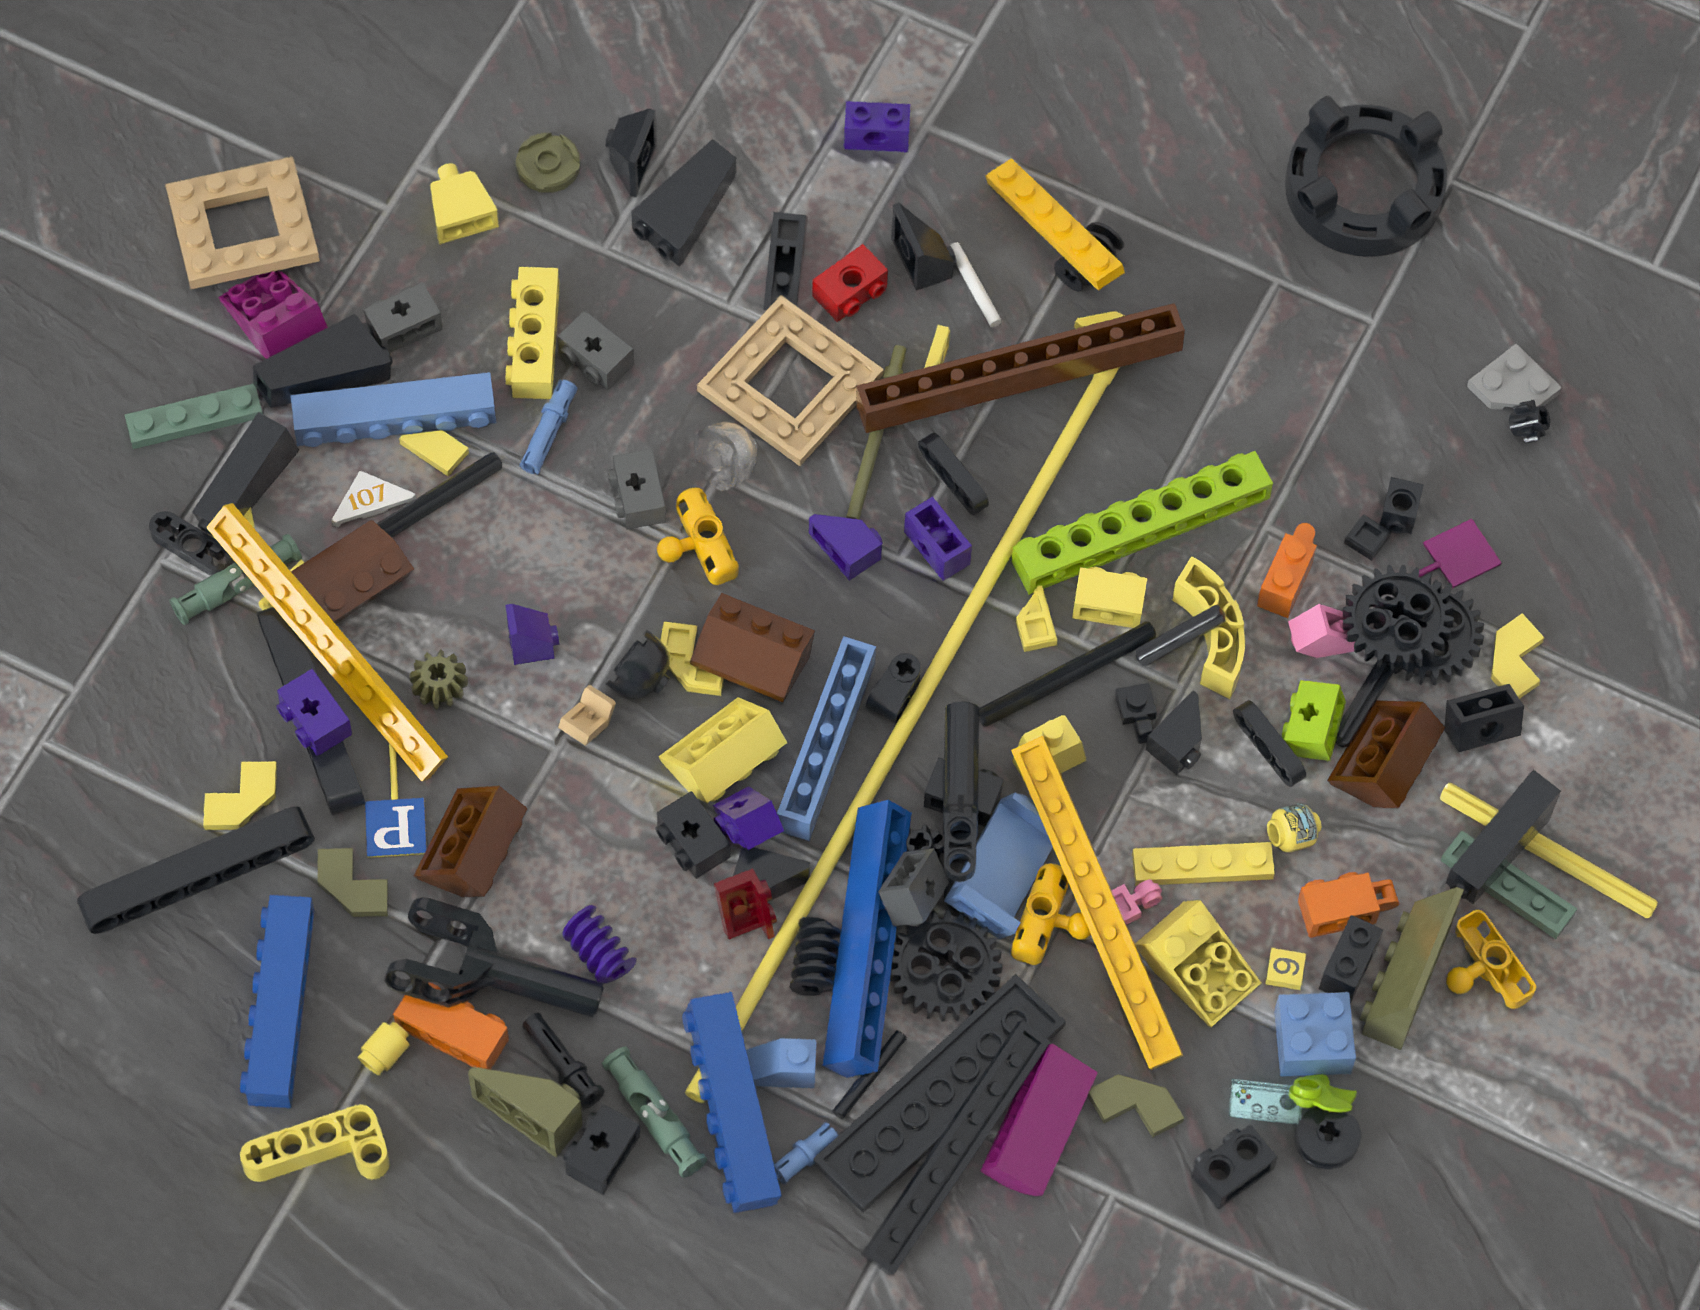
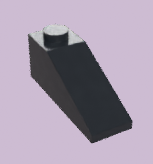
[763,212,808,310]

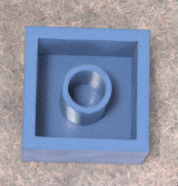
[1274,992,1356,1077]

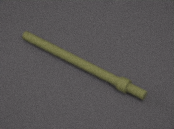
[846,345,907,519]

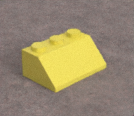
[658,697,787,803]

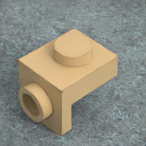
[558,685,616,746]

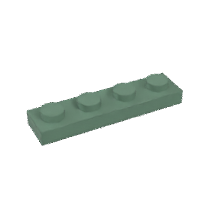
[124,384,263,449]
[1441,831,1577,939]

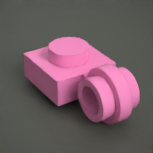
[1111,880,1162,925]

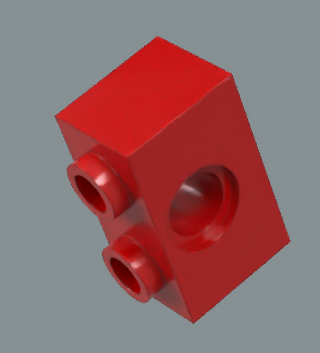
[812,244,888,322]

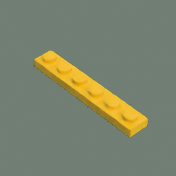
[985,158,1125,290]

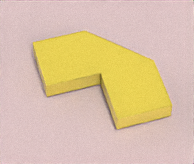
[1491,613,1544,699]
[661,621,724,696]
[203,762,277,830]

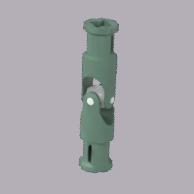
[169,534,302,625]
[602,1046,707,1178]

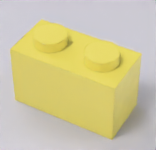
[1072,567,1147,628]

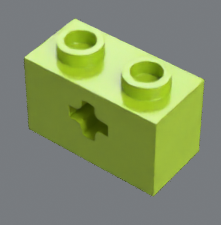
[1282,680,1346,761]

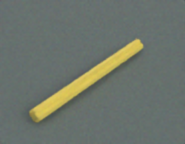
[1440,783,1658,918]

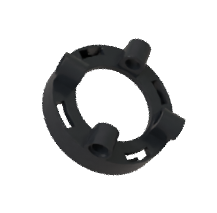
[1285,96,1447,257]

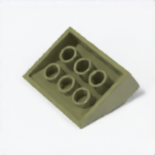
[1359,887,1464,1050]

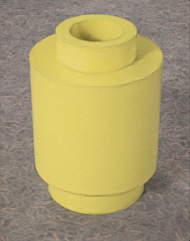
[358,1022,410,1076]

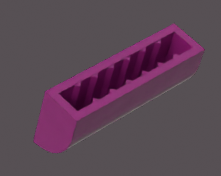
[980,1043,1098,1196]

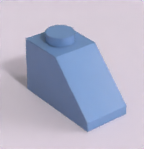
[746,1038,816,1088]

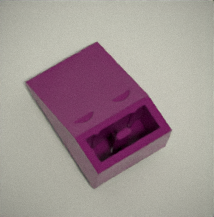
[219,270,328,359]

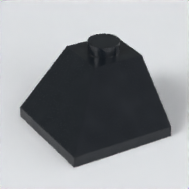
[605,108,657,197]
[891,203,956,291]

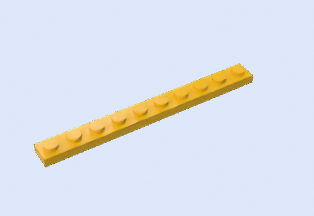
[207,503,448,781]
[1011,736,1183,1070]

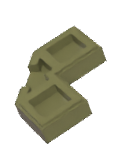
[317,848,388,917]
[1088,1074,1184,1138]

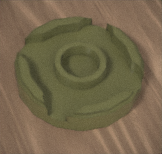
[516,132,580,193]

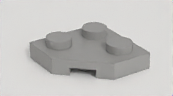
[1467,344,1562,410]

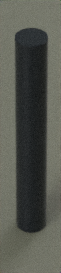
[832,1030,907,1119]

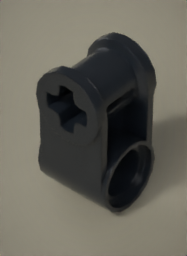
[866,653,921,723]

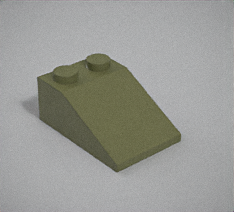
[468,1066,583,1158]

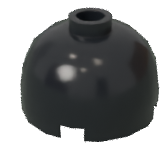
[605,630,670,699]

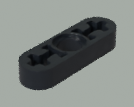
[918,432,989,515]
[149,511,235,576]
[1233,700,1307,787]

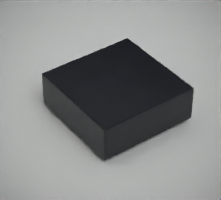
[1344,514,1391,561]

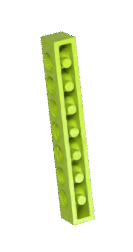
[1012,451,1273,595]

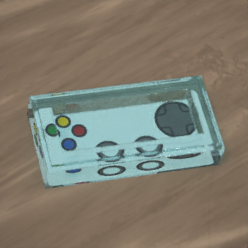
[1228,1079,1302,1124]

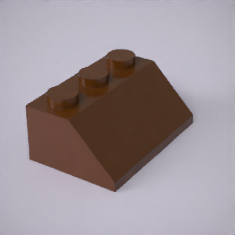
[291,519,414,624]
[690,593,815,702]
[1327,700,1446,809]
[414,786,528,897]

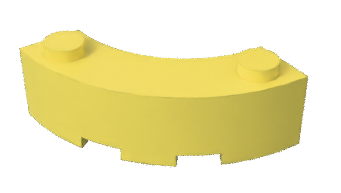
[1172,556,1245,699]

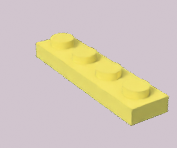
[1132,842,1275,886]

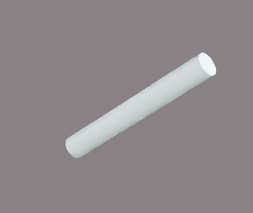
[950,242,1002,328]

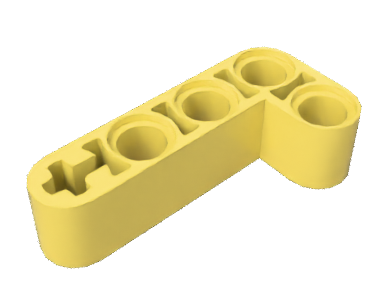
[240,1105,390,1182]

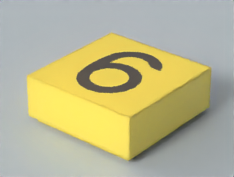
[1265,948,1306,990]

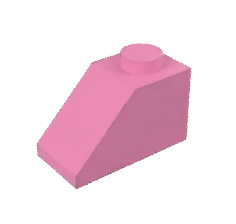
[1288,604,1356,658]

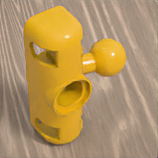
[657,487,739,585]
[1011,863,1091,965]
[1446,910,1536,1009]

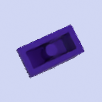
[808,514,883,581]
[506,604,559,665]

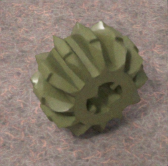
[409,649,468,709]

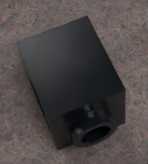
[1380,477,1424,534]

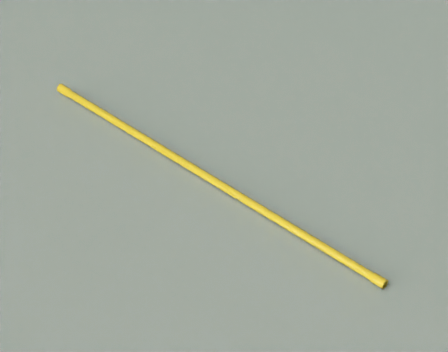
[685,367,1120,1103]

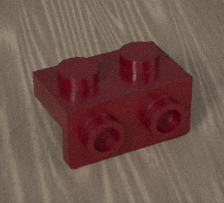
[714,868,777,939]

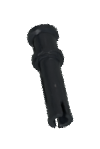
[522,1013,605,1110]

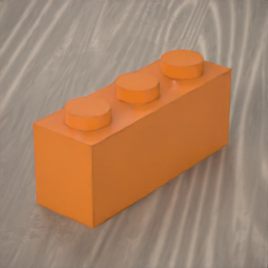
[393,982,509,1070]

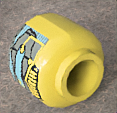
[1267,804,1321,853]

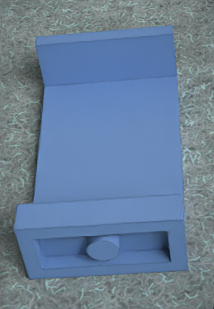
[944,792,1053,940]

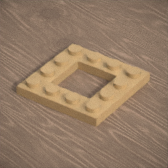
[165,157,320,289]
[697,296,884,466]

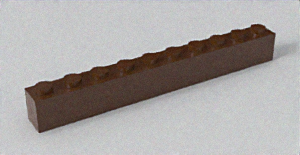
[856,303,1185,433]

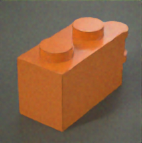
[1257,523,1317,618]
[1298,872,1399,938]

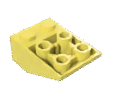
[1135,900,1261,1027]

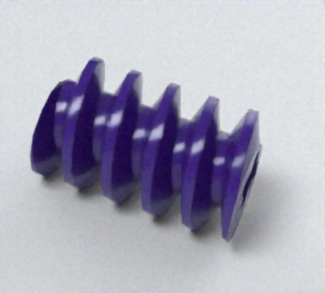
[562,905,636,984]

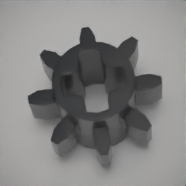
[1509,400,1550,443]
[906,824,944,858]

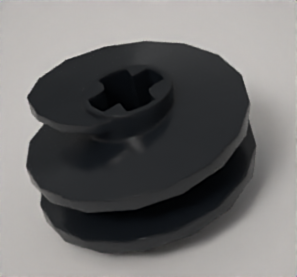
[1295,1107,1362,1170]

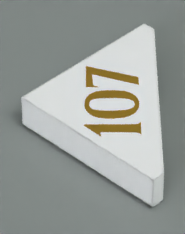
[331,471,416,527]

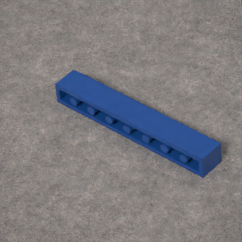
[823,800,912,1078]

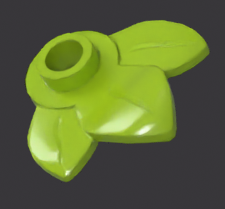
[1289,1074,1357,1112]

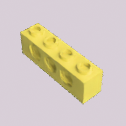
[505,267,559,399]

